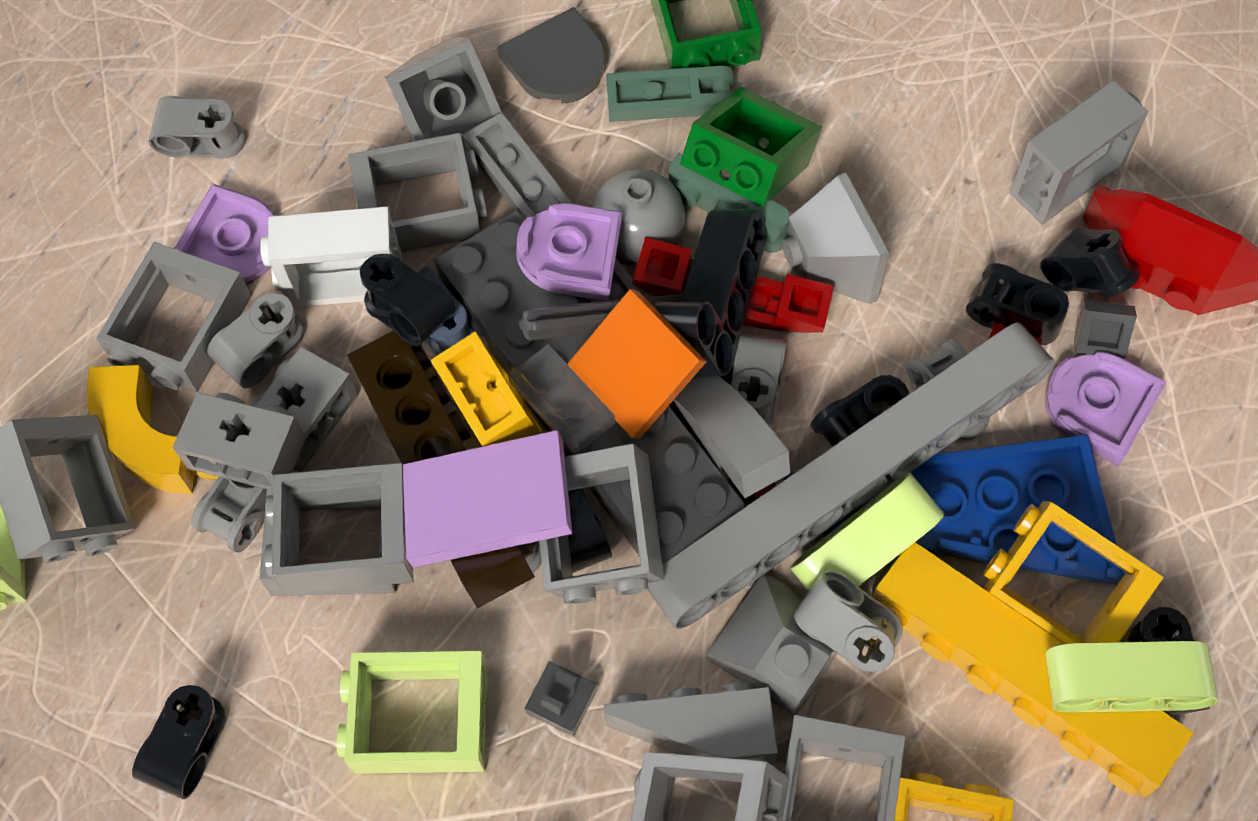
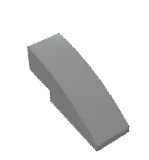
[671,376,790,498]

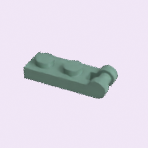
[606,66,735,122]
[669,153,789,253]

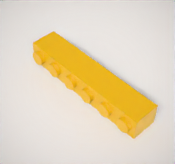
[873,542,1194,798]

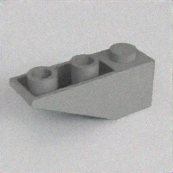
[604,682,778,765]

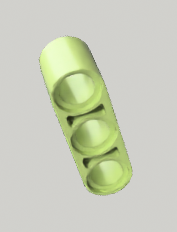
[790,472,944,591]
[1045,641,1218,713]

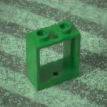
[651,0,762,69]
[680,87,823,207]

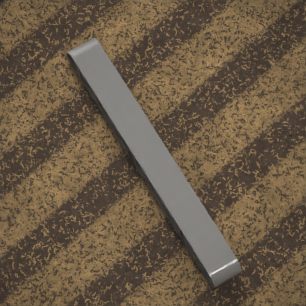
[648,323,1055,629]

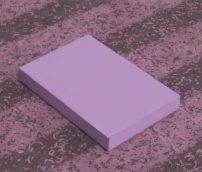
[403,430,572,568]

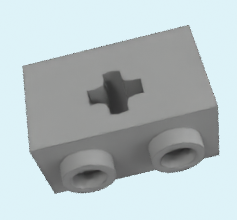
[250,346,358,472]
[172,392,306,491]

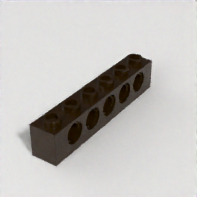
[347,330,535,608]

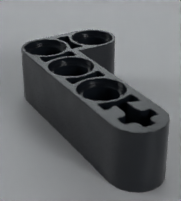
[654,208,767,376]

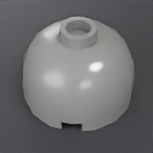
[593,168,686,265]

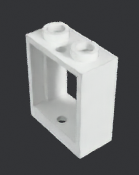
[260,207,403,307]

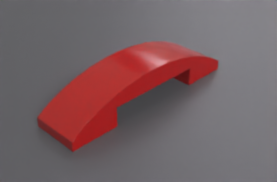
[632,237,834,333]

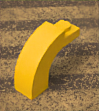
[86,365,218,494]

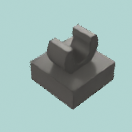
[1074,300,1137,358]
[524,661,598,737]

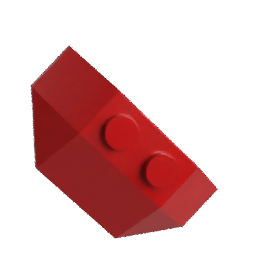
[1082,185,1258,315]

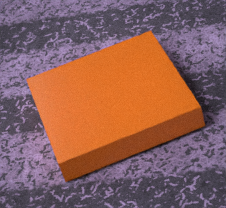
[565,289,707,438]

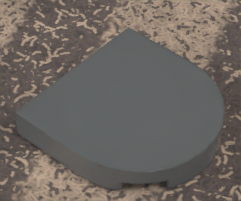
[498,7,605,103]

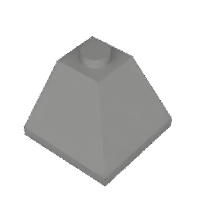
[385,36,502,145]
[782,173,889,304]
[706,573,838,716]

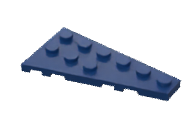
[782,435,1125,586]

